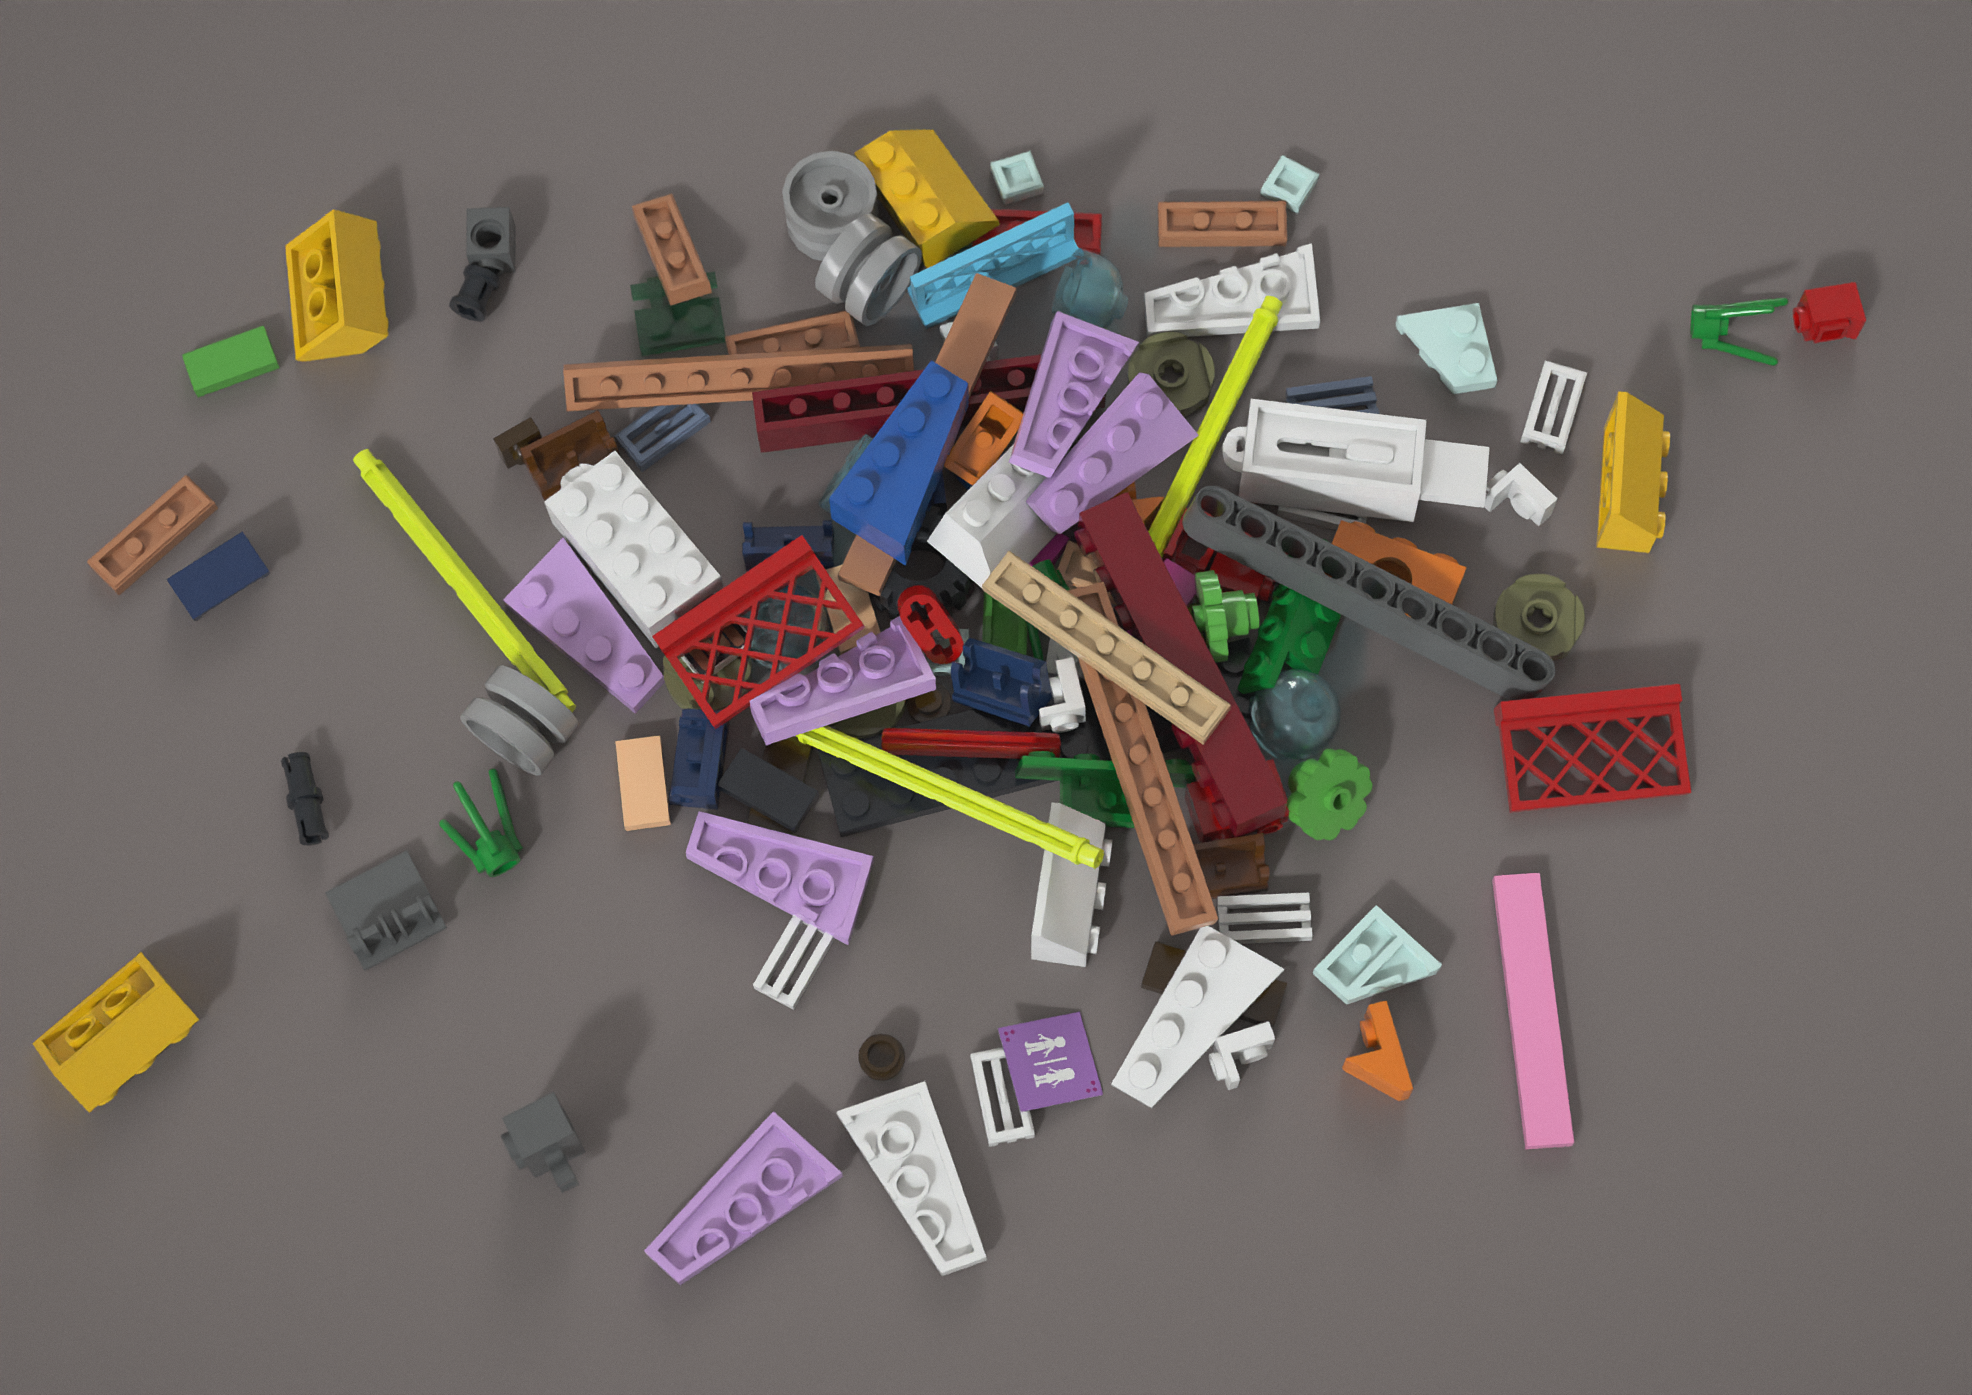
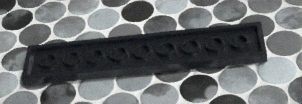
[818,637,1275,837]

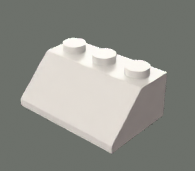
[927,444,1057,588]
[1031,803,1113,967]

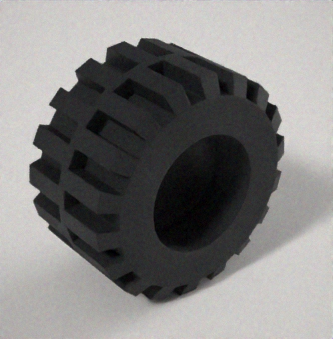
[868,505,974,620]

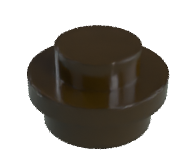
[906,682,951,723]
[858,1034,905,1081]

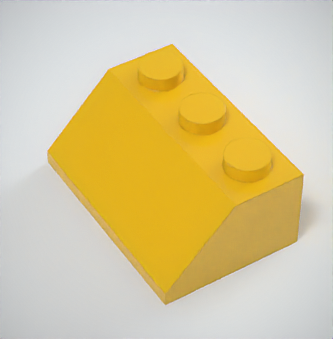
[854,129,1000,268]
[285,209,388,362]
[1596,391,1670,553]
[32,952,199,1113]

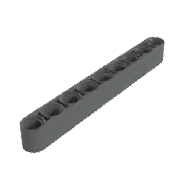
[1182,486,1556,701]

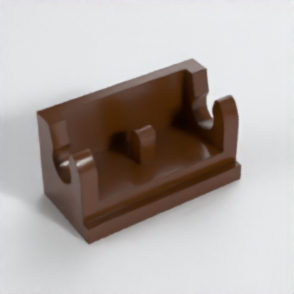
[520,410,620,501]
[1193,833,1270,899]

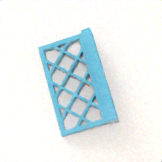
[907,202,1080,330]

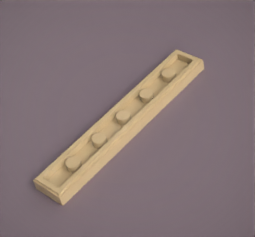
[982,551,1231,745]

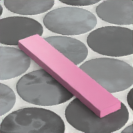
[1492,873,1574,1149]

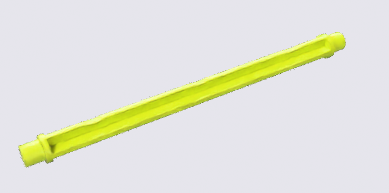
[1148,296,1283,558]
[353,449,576,712]
[796,726,1104,869]

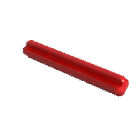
[881,728,1061,759]

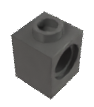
[466,207,516,276]

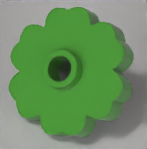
[1191,570,1259,663]
[1287,749,1372,840]

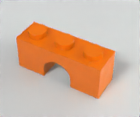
[1324,520,1467,617]

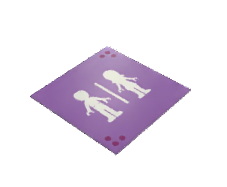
[998,1012,1103,1112]

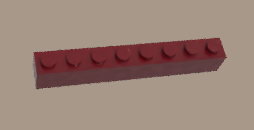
[752,354,1106,453]
[1074,492,1287,837]

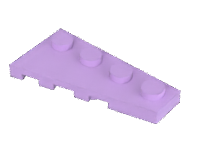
[1008,311,1139,478]
[685,811,874,946]
[644,1111,843,1285]

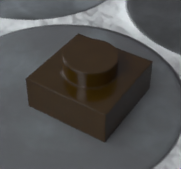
[493,417,542,469]

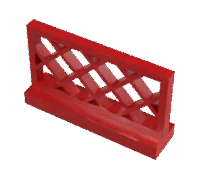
[652,535,865,729]
[1494,684,1691,813]

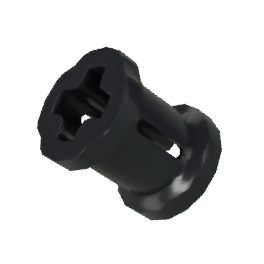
[449,265,501,322]

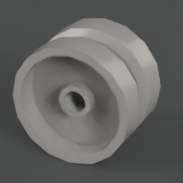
[782,151,879,261]
[815,213,922,326]
[460,665,578,776]

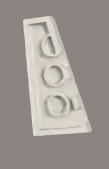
[1144,243,1320,338]
[1111,926,1284,1108]
[837,1081,987,1276]

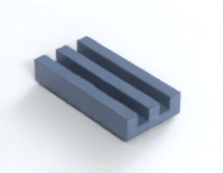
[1285,376,1379,414]
[614,404,711,472]

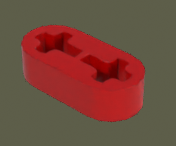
[897,585,964,664]

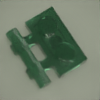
[630,271,726,356]

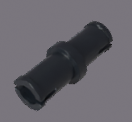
[281,752,329,846]

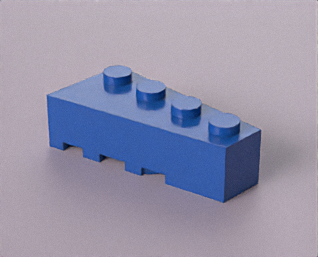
[829,360,969,566]

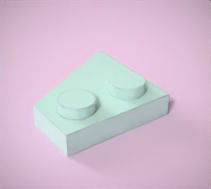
[1396,303,1497,394]
[1313,905,1442,1005]

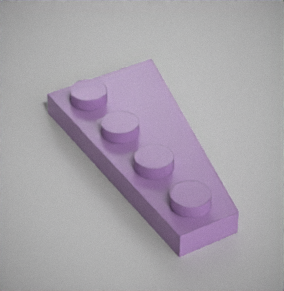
[1026,372,1199,534]
[503,538,665,714]
[750,616,936,745]

